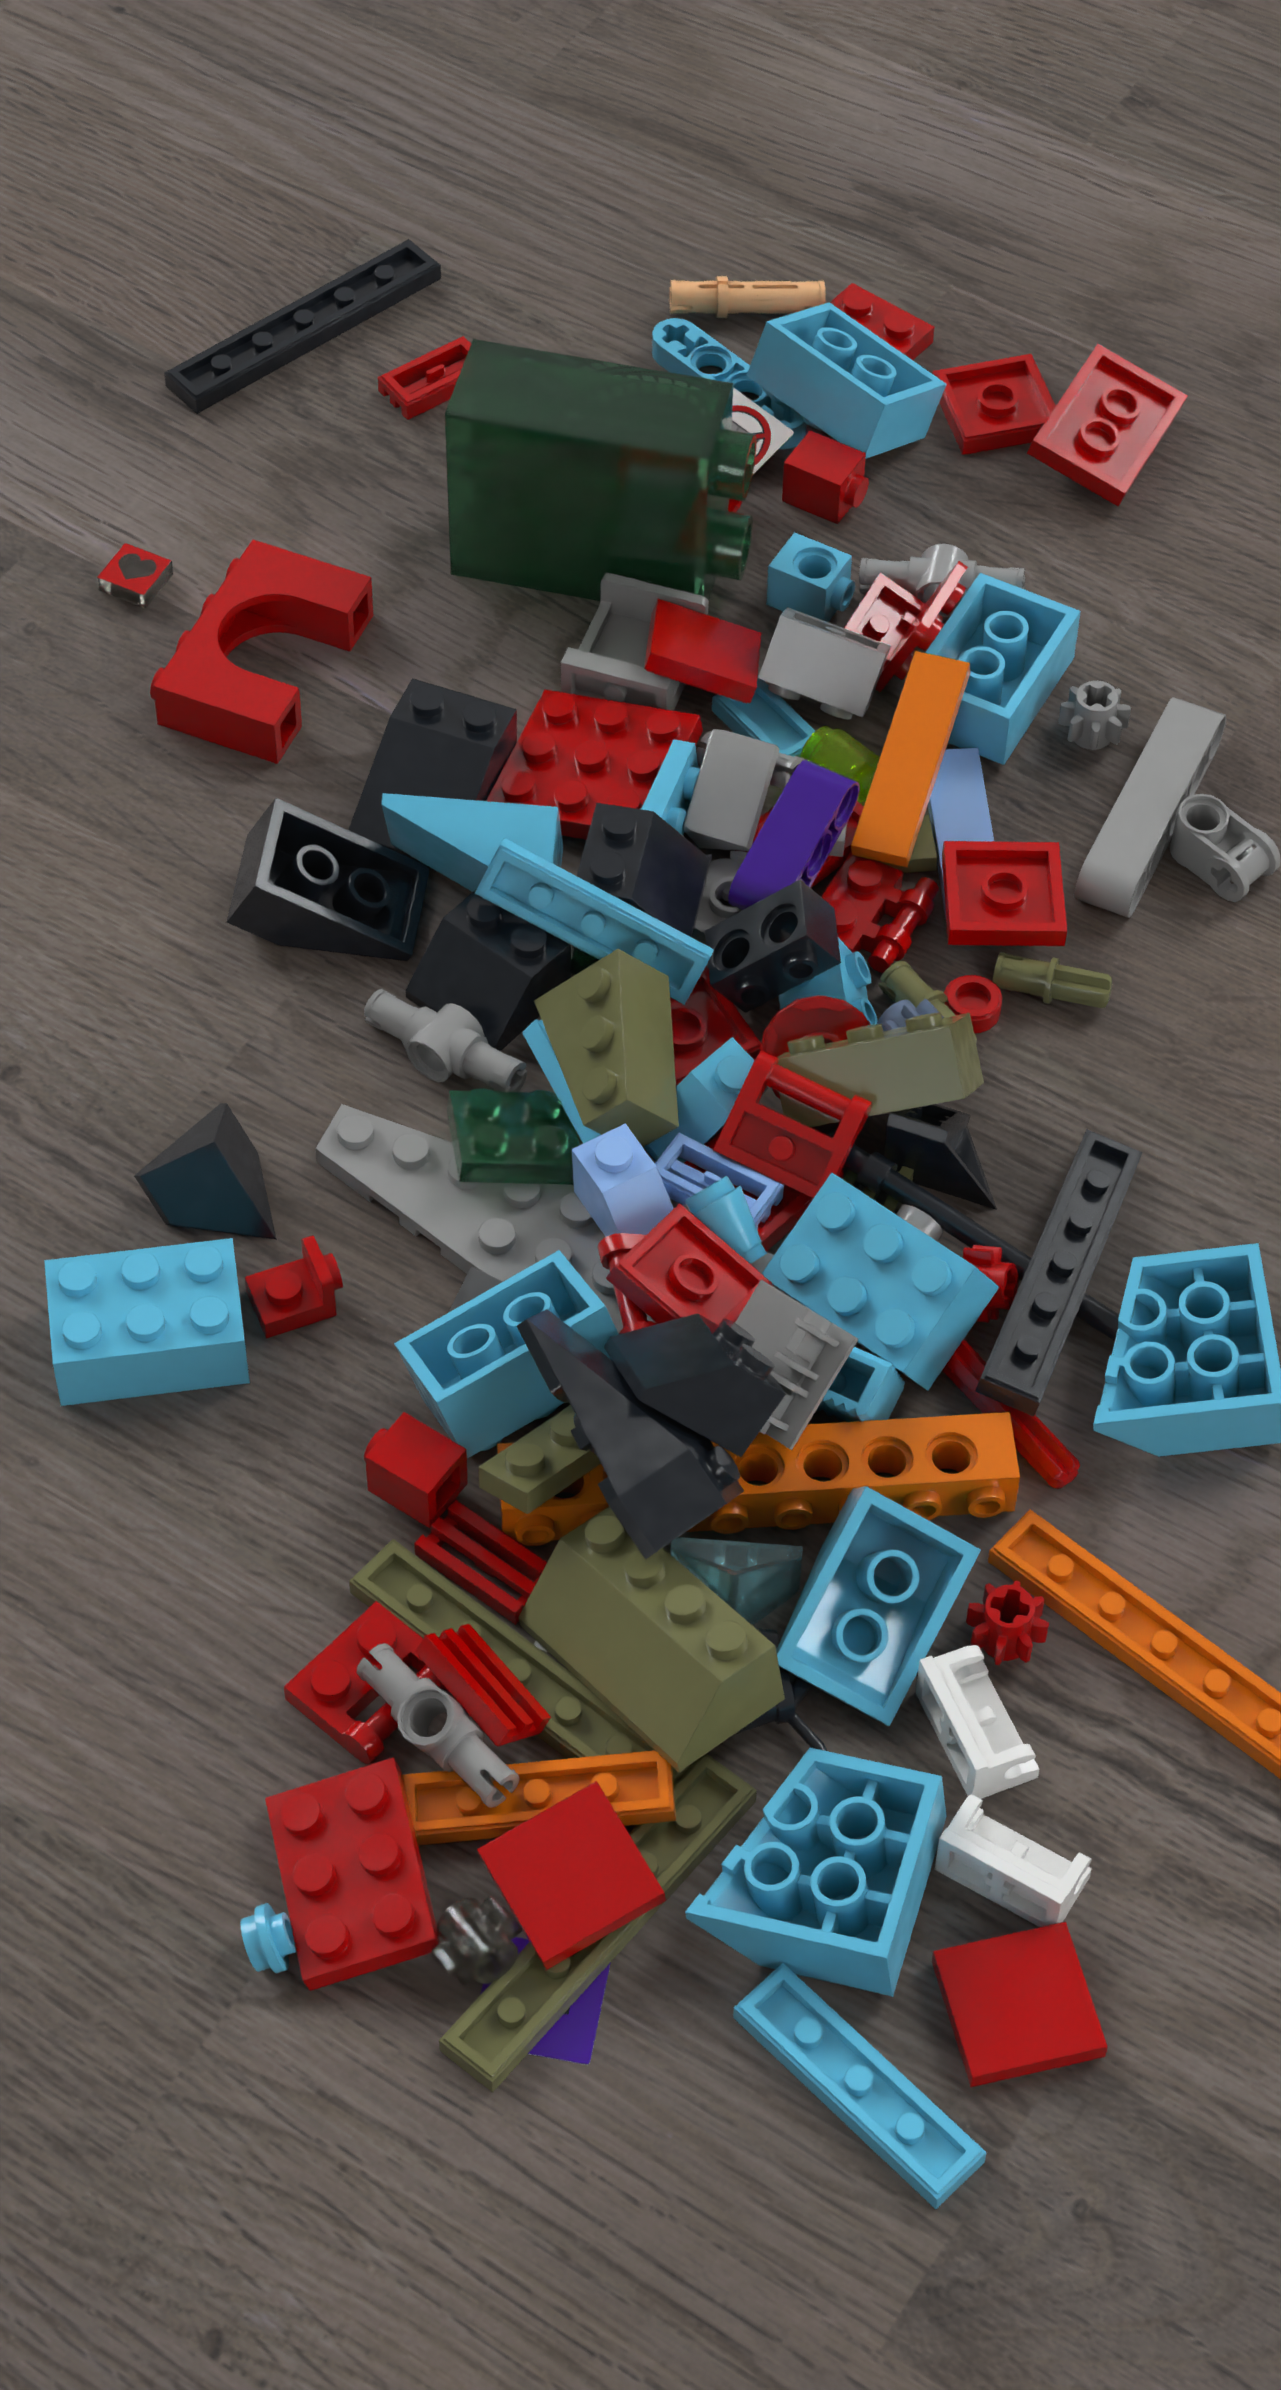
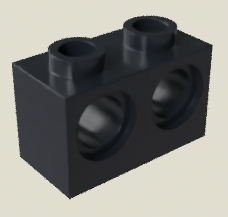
[705,880,841,1013]

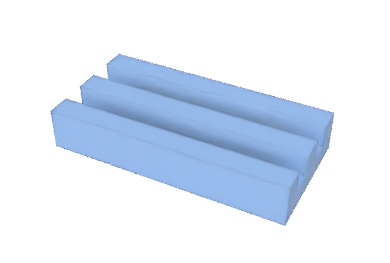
[655,1133,784,1231]

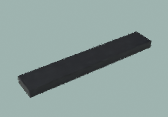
[164,239,441,414]
[975,1129,1142,1417]

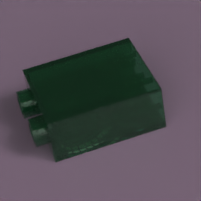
[445,339,757,601]

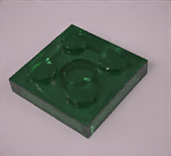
[447,1088,579,1185]

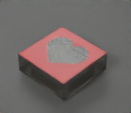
[97,543,173,609]

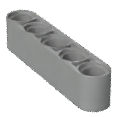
[1074,697,1227,918]

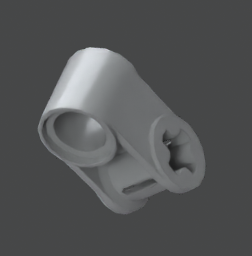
[1170,794,1281,902]

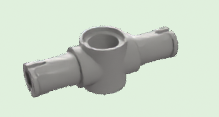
[859,544,1025,617]
[364,989,527,1097]
[356,1643,520,1808]

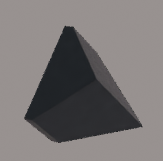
[134,1103,277,1240]
[884,1104,997,1210]

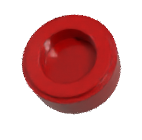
[944,975,1002,1033]

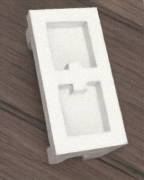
[915,1645,1039,1799]
[935,1794,1092,1927]

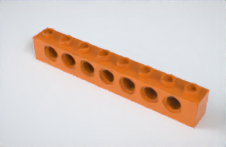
[497,1412,1020,1546]

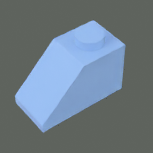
[572,1123,674,1237]

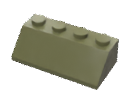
[518,1506,785,1772]

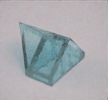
[671,1537,803,1626]

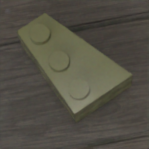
[534,949,679,1147]
[778,1012,984,1127]

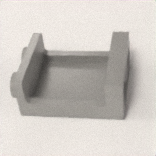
[561,573,709,711]

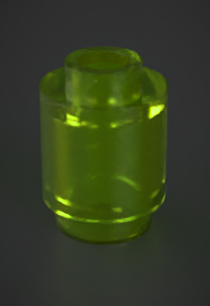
[800,726,880,803]

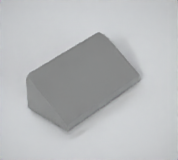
[684,729,780,851]

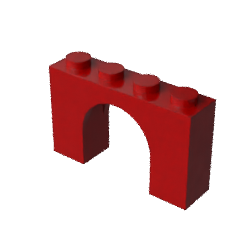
[150,539,374,764]

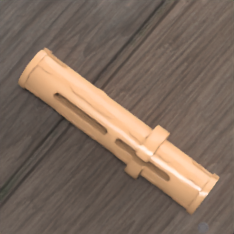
[669,276,825,318]

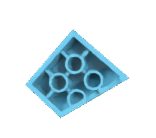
[1093,1243,1281,1457]
[685,1748,947,1996]

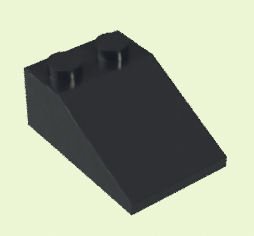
[348,678,517,865]
[226,798,430,961]

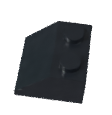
[577,803,710,937]
[405,889,571,1051]
[604,1313,786,1457]

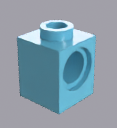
[766,532,855,622]

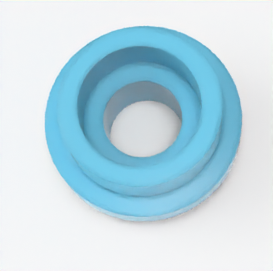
[241,1903,297,1973]

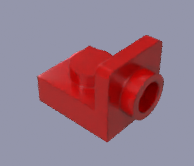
[244,1235,343,1339]

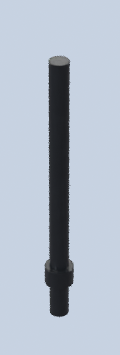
[828,1131,1119,1341]

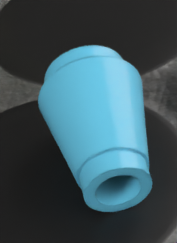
[685,1175,767,1264]

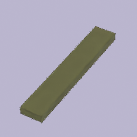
[349,1539,692,1784]
[439,1753,757,2093]

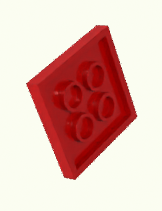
[486,689,703,840]

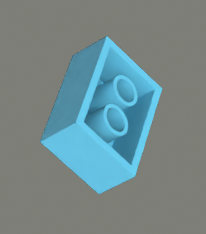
[747,302,946,459]
[925,573,1081,765]
[762,1172,999,1391]
[44,1238,250,1406]
[394,1250,619,1459]

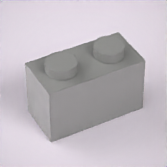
[758,607,891,720]

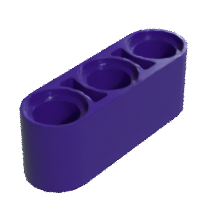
[728,760,860,910]

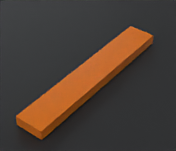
[988,1509,1281,1779]

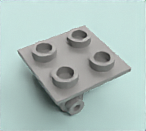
[735,1280,859,1450]

